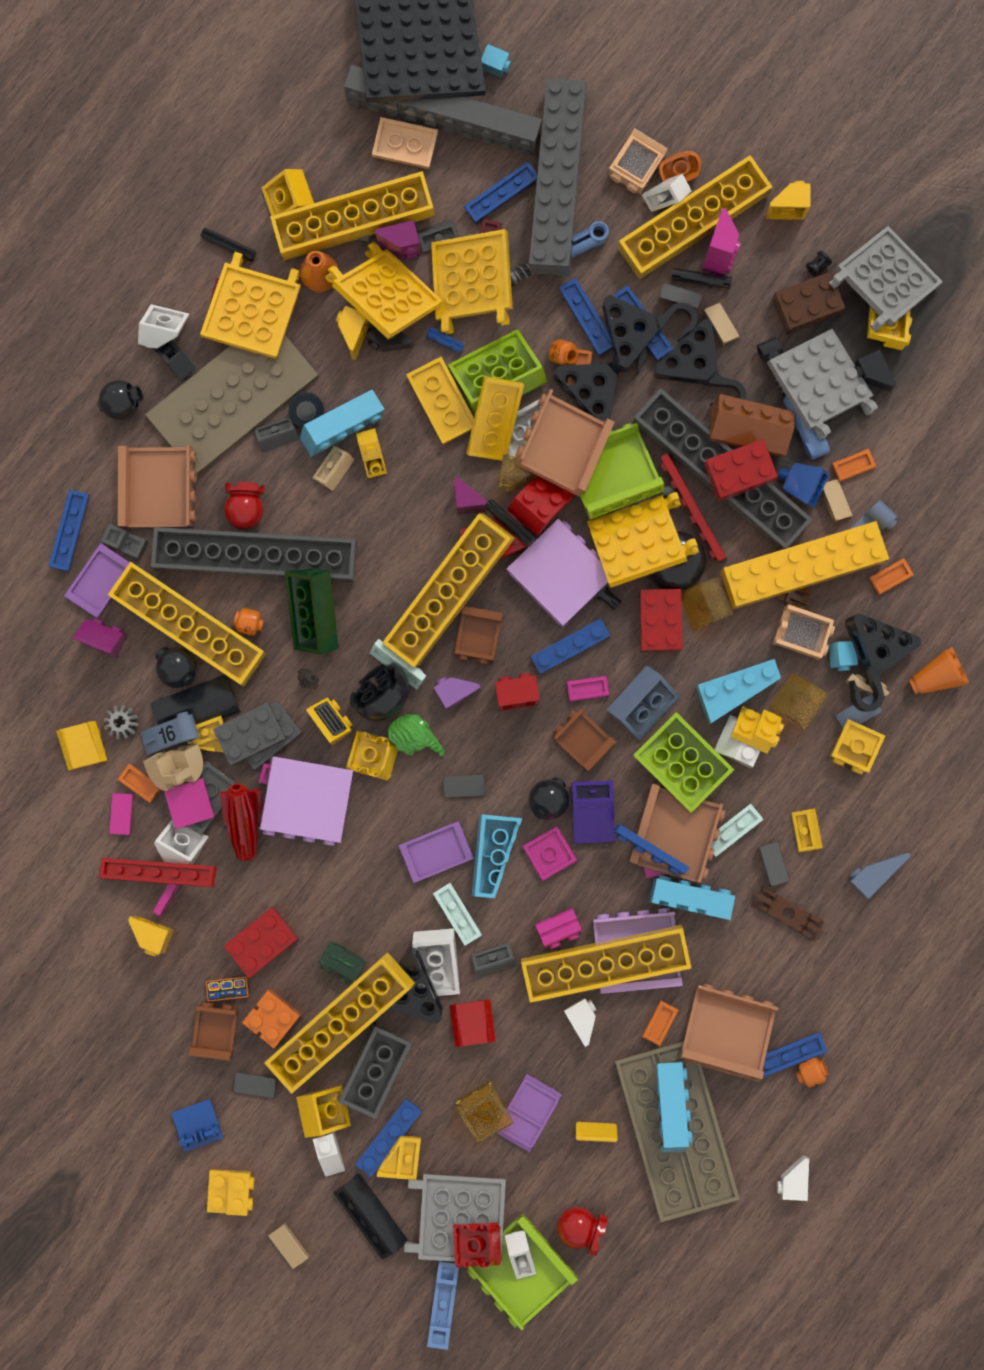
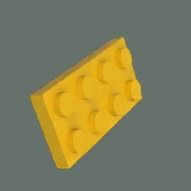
[406,357,474,445]
[466,376,524,461]

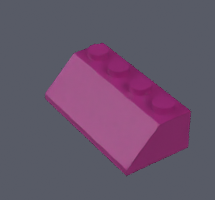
[702,208,741,276]

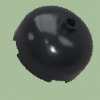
[648,531,706,591]
[350,663,410,721]

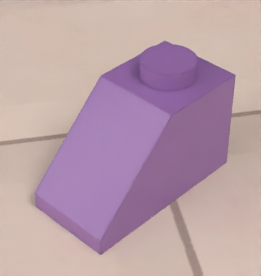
[434,677,481,710]

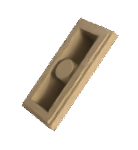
[703,303,740,347]
[312,446,354,491]
[822,479,853,523]
[268,1223,309,1269]

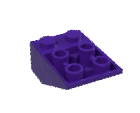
[571,780,615,844]

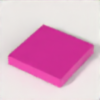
[164,778,215,829]
[522,826,577,881]

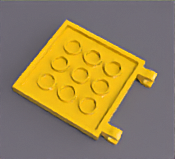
[431,229,513,335]
[325,242,442,339]
[200,252,301,359]
[587,492,699,588]

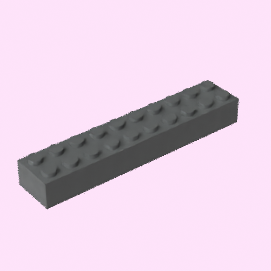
[344,65,542,156]
[529,79,587,275]
[633,388,812,550]
[151,527,357,582]

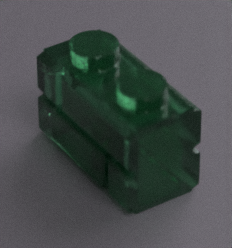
[318,941,367,984]

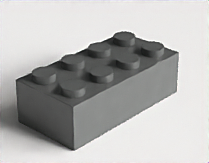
[336,1023,412,1119]

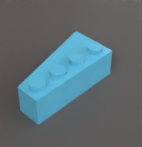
[299,389,385,458]
[696,659,781,725]
[472,814,522,898]
[649,875,735,920]
[656,1062,692,1153]

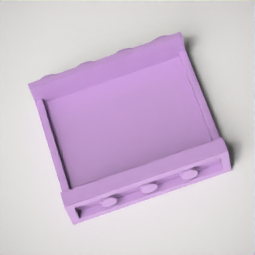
[507,519,608,628]
[258,756,353,846]
[593,908,683,994]

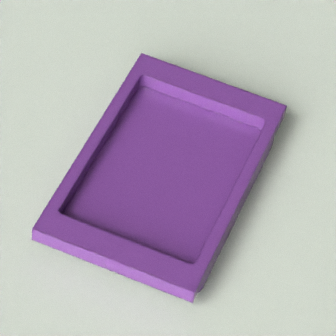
[64,543,130,618]
[399,821,474,883]
[494,1074,562,1152]

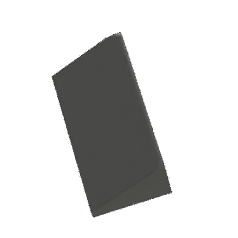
[417,219,459,253]
[660,283,702,308]
[254,417,299,452]
[443,775,485,798]
[758,842,789,887]
[471,942,516,978]
[234,1071,277,1098]

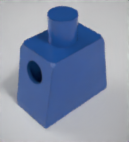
[778,463,830,508]

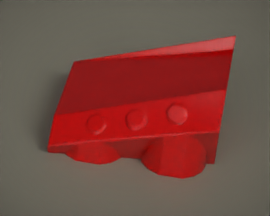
[450,999,496,1047]
[453,1223,502,1268]

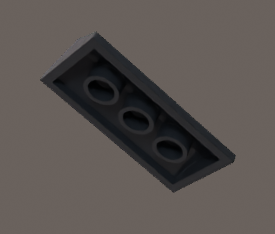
[151,675,240,725]

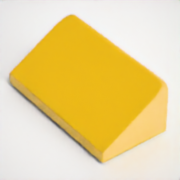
[791,808,823,852]
[575,1122,618,1142]

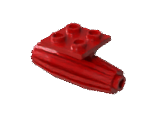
[220,783,263,861]

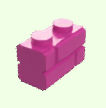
[535,908,582,949]

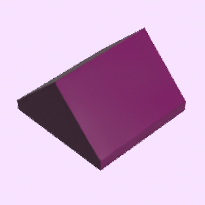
[454,476,488,515]

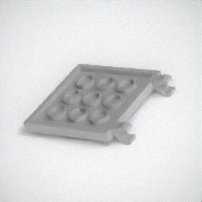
[829,226,943,332]
[767,329,878,440]
[404,1174,506,1265]

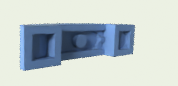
[427,1261,459,1350]

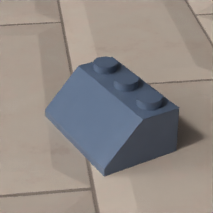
[607,666,680,741]

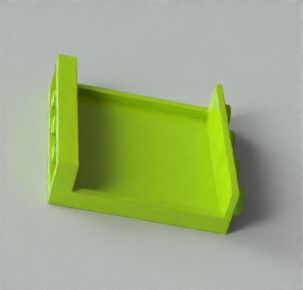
[580,423,664,520]
[467,1213,578,1330]

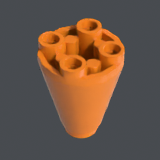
[299,251,338,293]
[909,647,969,694]

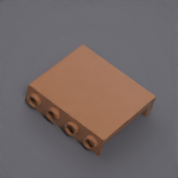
[515,389,614,496]
[118,445,197,528]
[630,784,726,884]
[679,984,778,1082]

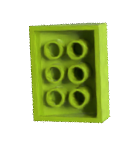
[448,329,547,414]
[633,712,734,813]

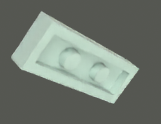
[370,639,426,690]
[711,804,763,858]
[433,883,482,945]

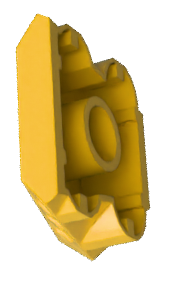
[56,721,108,771]
[346,731,398,781]

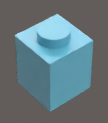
[481,44,511,78]
[828,641,858,671]

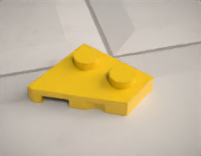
[187,716,224,752]
[376,1136,421,1180]

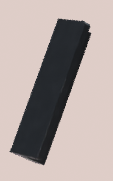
[333,1173,407,1260]

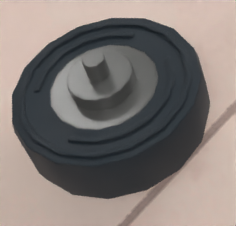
[288,392,324,428]

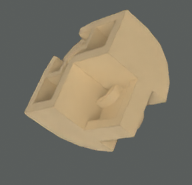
[143,744,203,791]

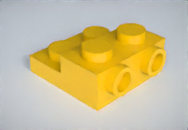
[867,306,912,350]
[730,706,784,754]
[830,719,885,775]
[207,1169,255,1216]

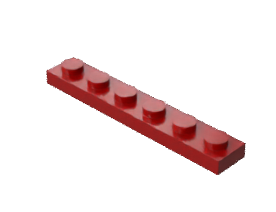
[660,453,727,562]
[99,858,217,888]

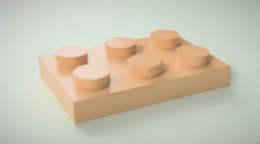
[372,117,438,170]

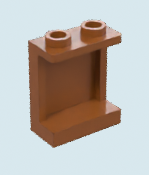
[454,606,503,665]
[553,709,616,772]
[189,1002,239,1061]

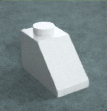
[642,174,691,212]
[564,998,596,1047]
[313,1131,345,1177]
[777,1156,809,1201]
[505,1230,536,1279]

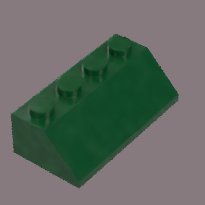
[285,568,339,655]

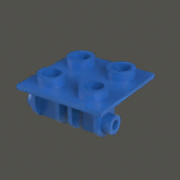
[171,1099,224,1152]

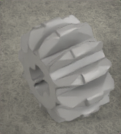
[104,705,139,740]

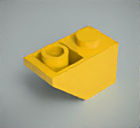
[356,428,387,478]

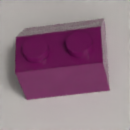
[375,220,421,260]
[72,618,127,658]

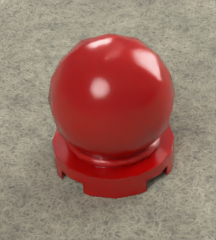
[224,482,265,530]
[557,1207,608,1256]

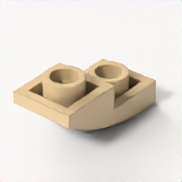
[844,674,890,697]

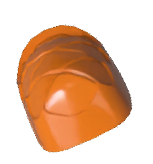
[659,151,701,182]

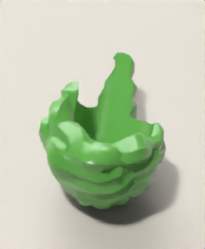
[388,714,445,757]

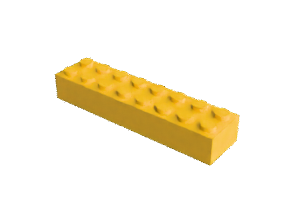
[617,155,773,280]
[270,171,435,261]
[383,513,515,668]
[720,521,889,610]
[108,562,266,687]
[521,925,691,1003]
[264,952,415,1094]

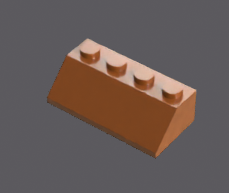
[709,394,795,458]

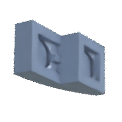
[835,694,882,729]

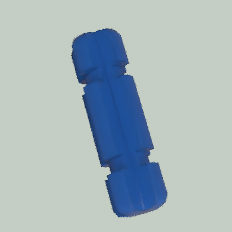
[427,328,464,354]

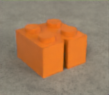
[242,989,302,1048]

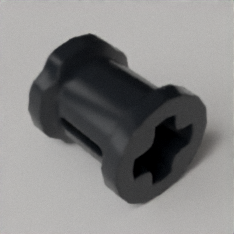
[806,251,832,277]

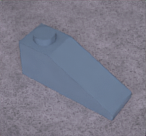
[848,853,911,899]

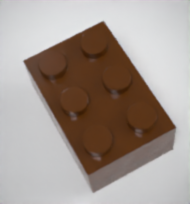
[772,272,845,335]

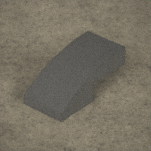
[101,523,149,560]

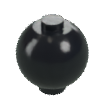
[97,380,143,420]
[155,647,197,688]
[528,778,569,820]

